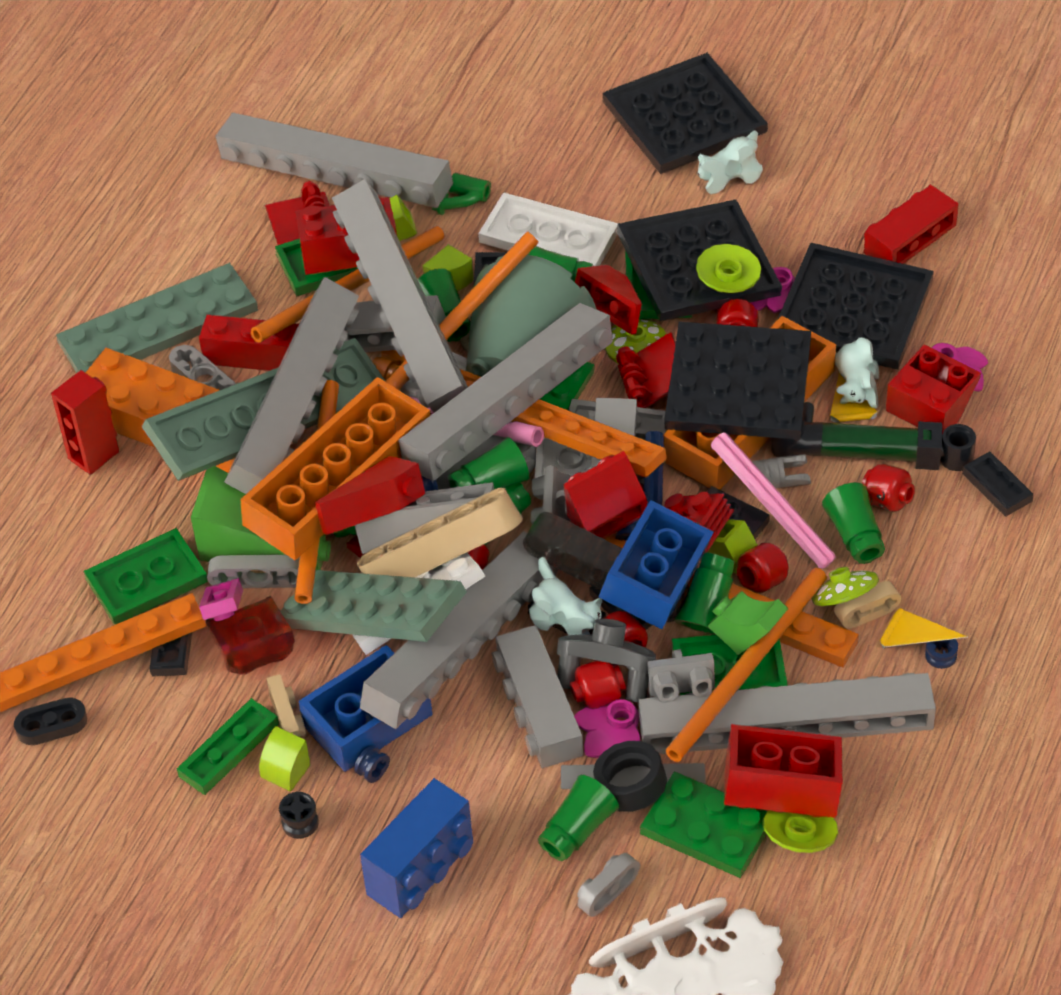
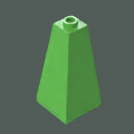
[191,466,331,570]

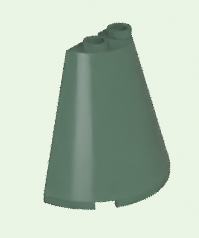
[466,255,596,377]

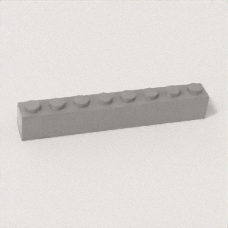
[215,113,453,208]
[332,179,468,413]
[224,277,359,494]
[399,303,613,481]
[360,531,558,729]
[639,673,936,754]

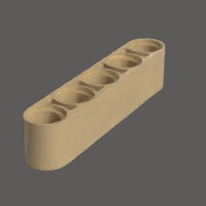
[357,488,523,577]

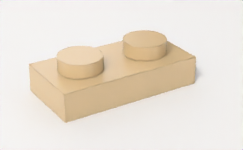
[267,674,306,737]

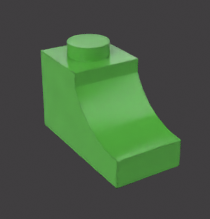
[707,591,789,655]

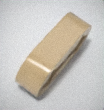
[834,581,902,628]

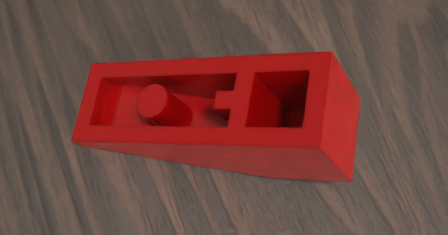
[575,265,642,335]
[315,456,426,535]

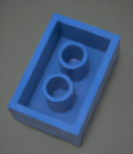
[599,500,714,629]
[299,645,433,772]
[360,778,473,919]

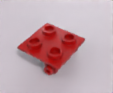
[265,181,330,245]
[616,332,676,408]

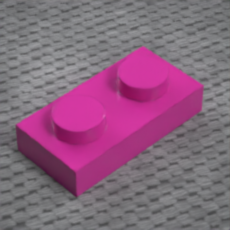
[199,578,243,621]

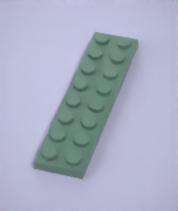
[142,338,385,481]

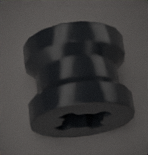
[279,792,319,839]

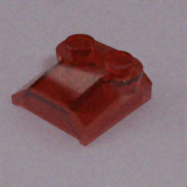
[205,596,295,675]

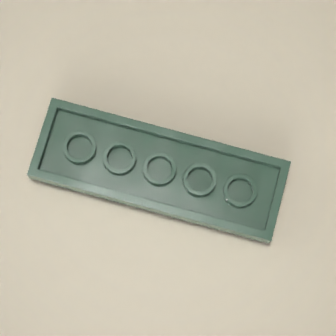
[56,263,258,373]
[275,570,467,642]

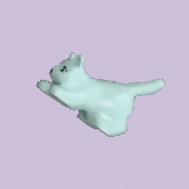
[698,131,763,194]
[835,337,879,408]
[529,557,602,635]

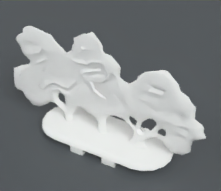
[569,897,784,995]

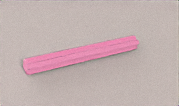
[711,433,836,569]

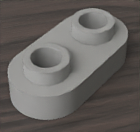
[577,853,640,917]

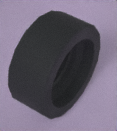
[593,741,667,812]

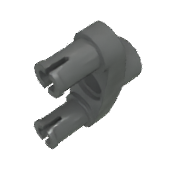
[557,619,656,702]

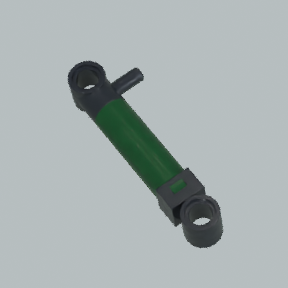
[771,402,976,471]

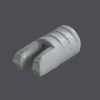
[748,454,811,492]

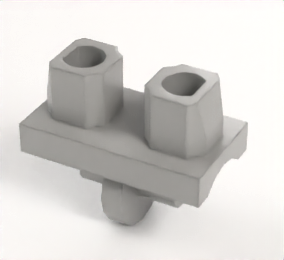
[531,465,571,535]
[647,649,715,702]

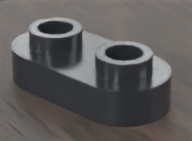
[14,698,87,745]

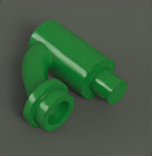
[432,172,491,215]

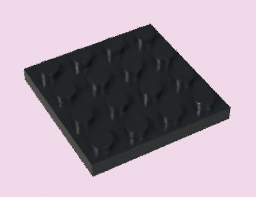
[602,52,768,174]
[617,199,782,321]
[777,242,934,370]
[664,321,811,440]

